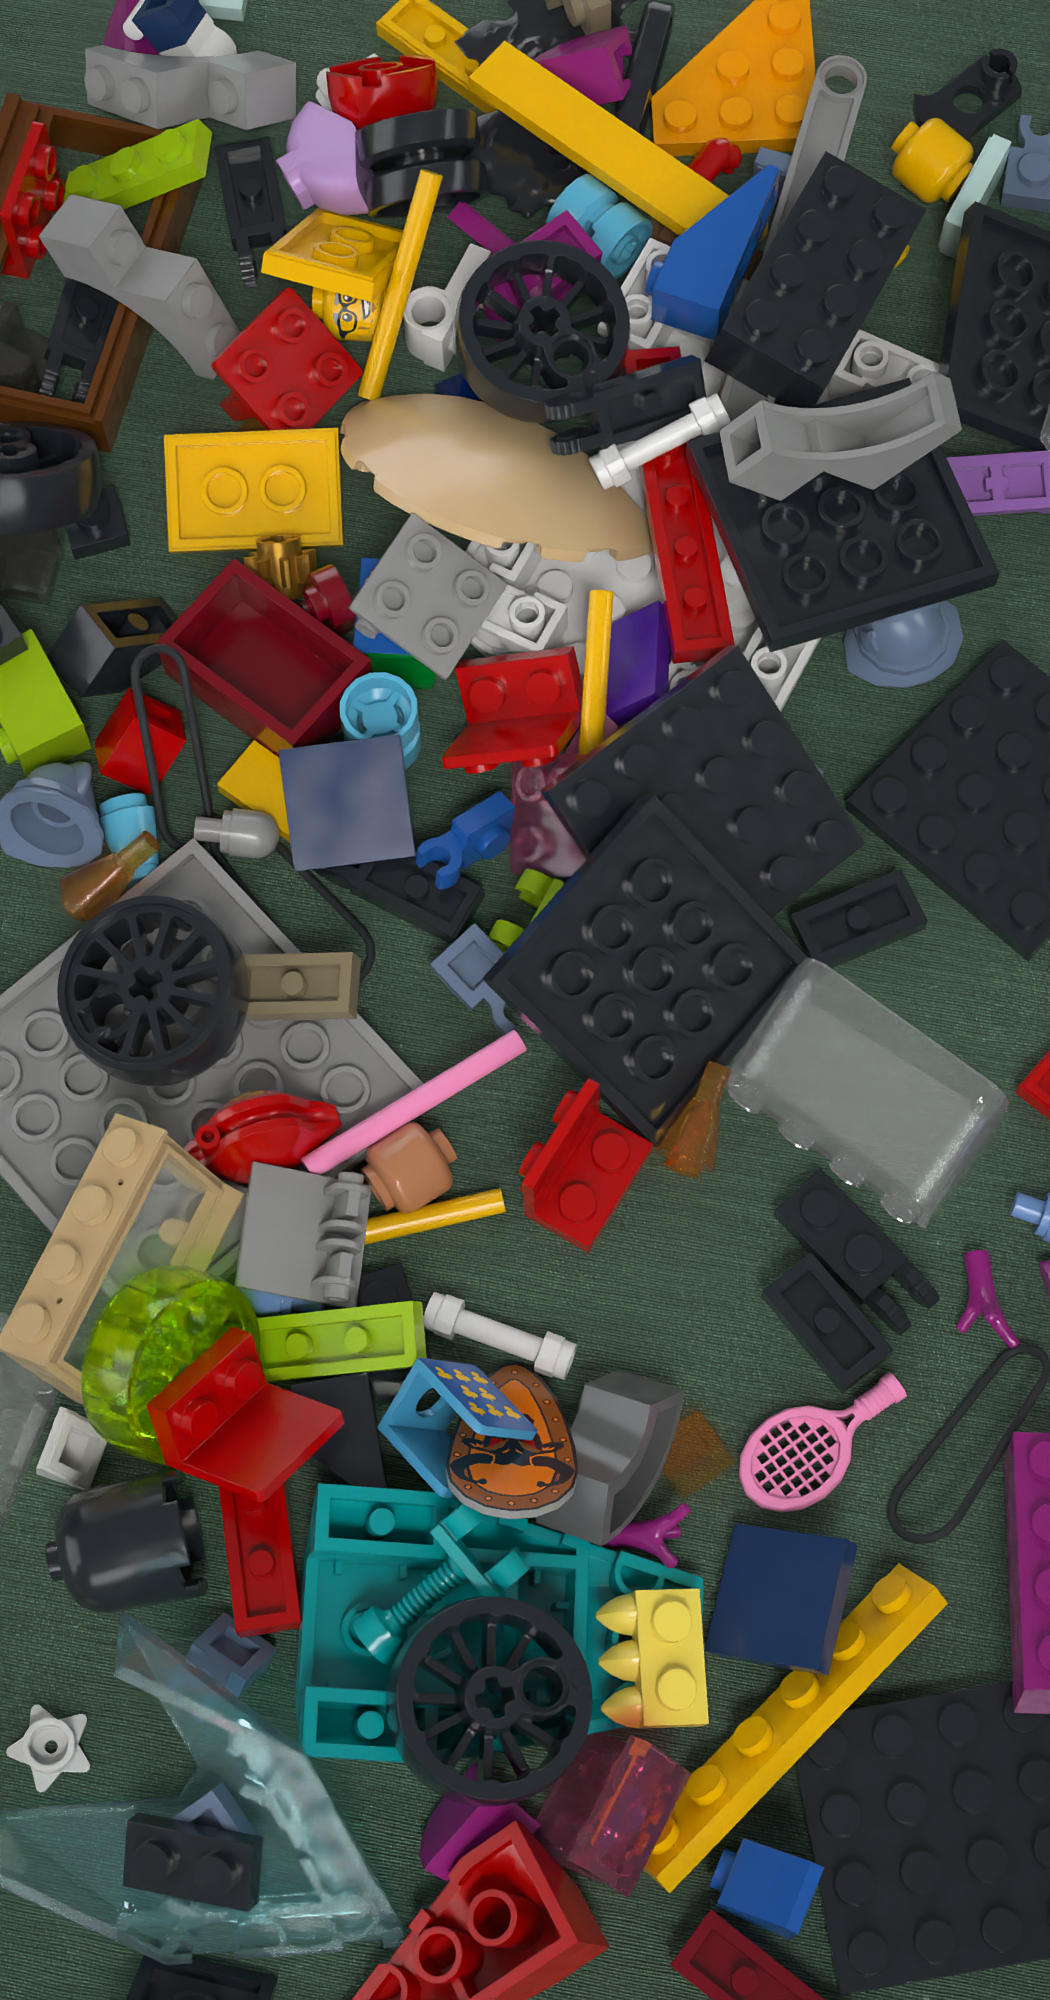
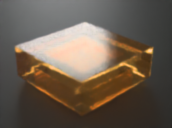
[661,1410,736,1502]

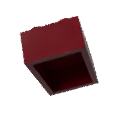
[156,559,373,757]

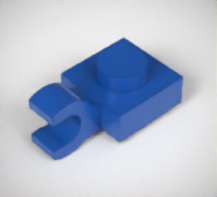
[416,791,515,890]

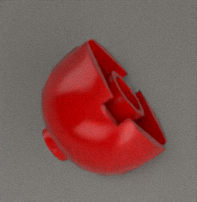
[326,55,438,131]

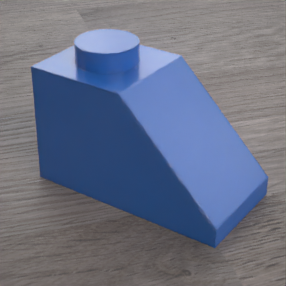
[709,1838,824,1940]

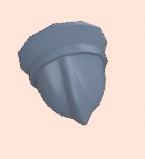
[843,600,963,688]
[0,761,104,868]

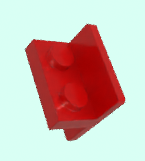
[211,288,363,431]

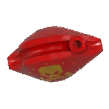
[183,1090,342,1184]

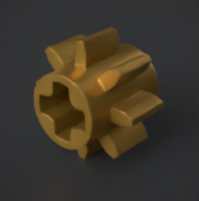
[243,534,318,600]

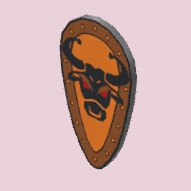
[445,1363,579,1519]

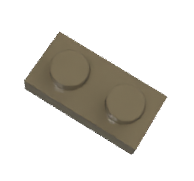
[242,952,361,1021]

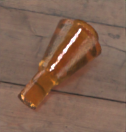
[60,831,160,922]
[656,1062,731,1179]

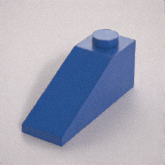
[645,164,780,341]

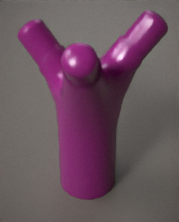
[956,1250,1020,1348]
[596,1503,690,1569]

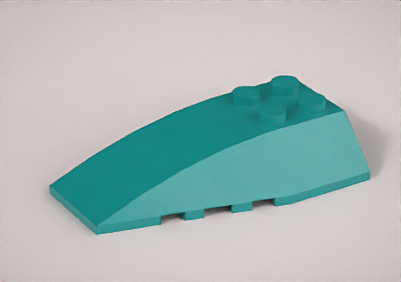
[295,1483,703,1763]

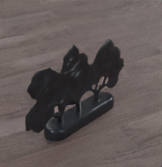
[455,0,675,219]

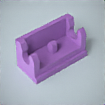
[947,450,1050,516]

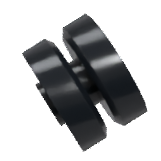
[355,109,490,218]

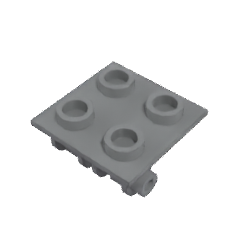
[349,512,508,680]
[234,1161,372,1308]

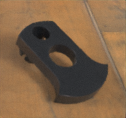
[913,48,1022,146]

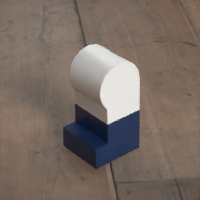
[132,0,237,57]

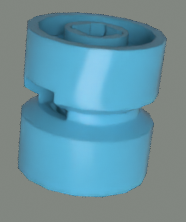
[546,174,653,280]
[340,672,421,770]

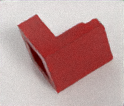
[94,688,187,795]

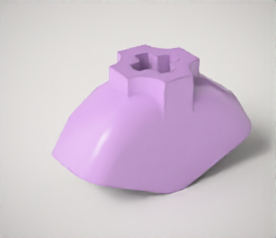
[276,101,373,216]

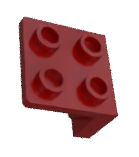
[0,121,66,280]
[441,646,583,774]
[519,1078,653,1254]
[146,1327,345,1502]

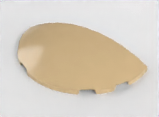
[340,393,653,562]

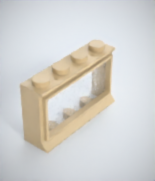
[0,1113,245,1423]

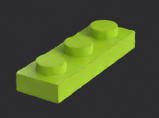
[63,119,212,210]
[236,1301,427,1383]

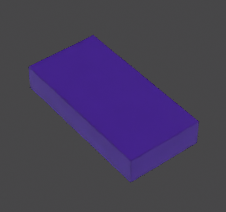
[606,600,670,726]

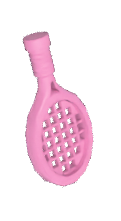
[739,1372,907,1513]

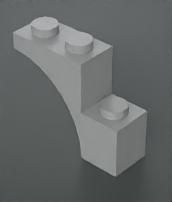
[84,45,296,130]
[39,194,241,380]
[719,372,962,501]

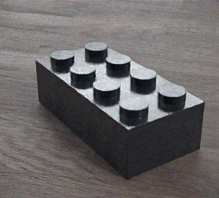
[704,151,926,408]

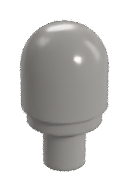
[194,808,280,859]

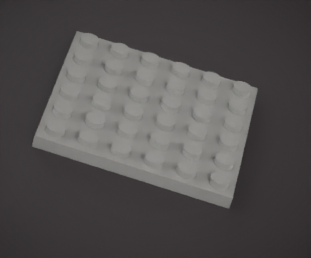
[0,838,424,1329]

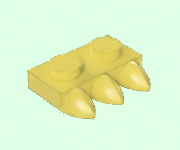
[595,1589,709,1729]

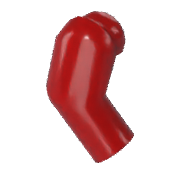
[687,138,742,185]

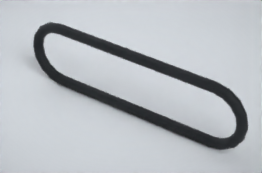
[131,644,214,850]

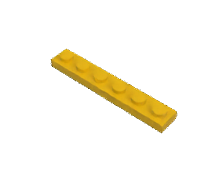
[623,1563,948,1893]

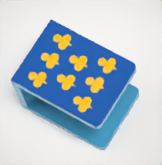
[377,1357,538,1499]

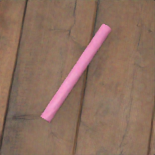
[301,1030,527,1175]

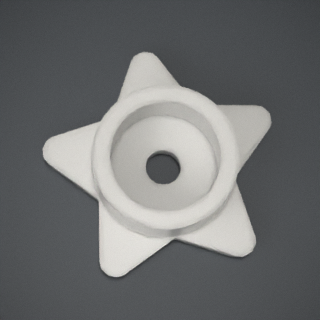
[6,1705,90,1792]

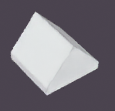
[36,1407,111,1490]

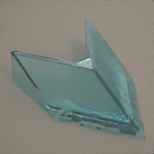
[0,1612,408,1965]

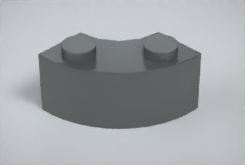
[536,1369,685,1546]

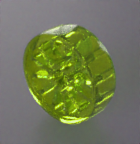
[81,1265,260,1465]

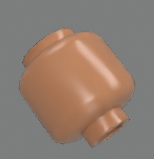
[360,1121,457,1213]

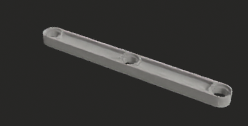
[720,55,867,422]

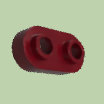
[299,564,356,636]

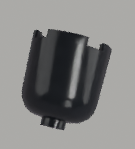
[45,1467,208,1613]

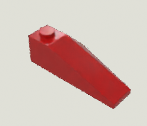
[352,1820,610,2000]

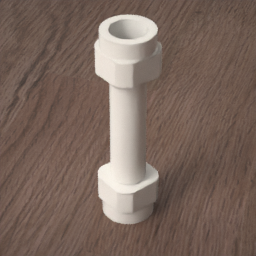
[588,393,731,491]
[423,1292,578,1380]

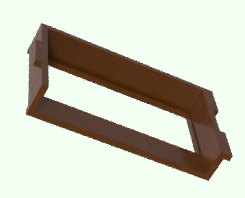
[0,92,210,453]

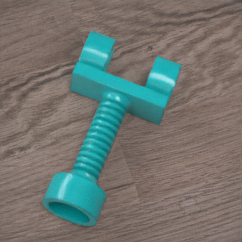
[352,1503,531,1664]

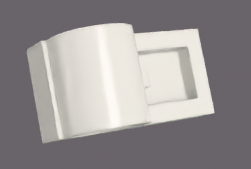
[403,243,491,372]

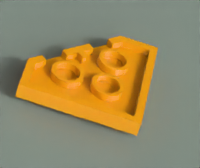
[651,0,816,157]

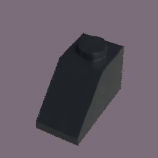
[47,597,178,698]
[291,1372,388,1489]

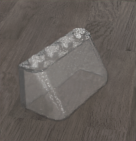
[724,958,1010,1229]

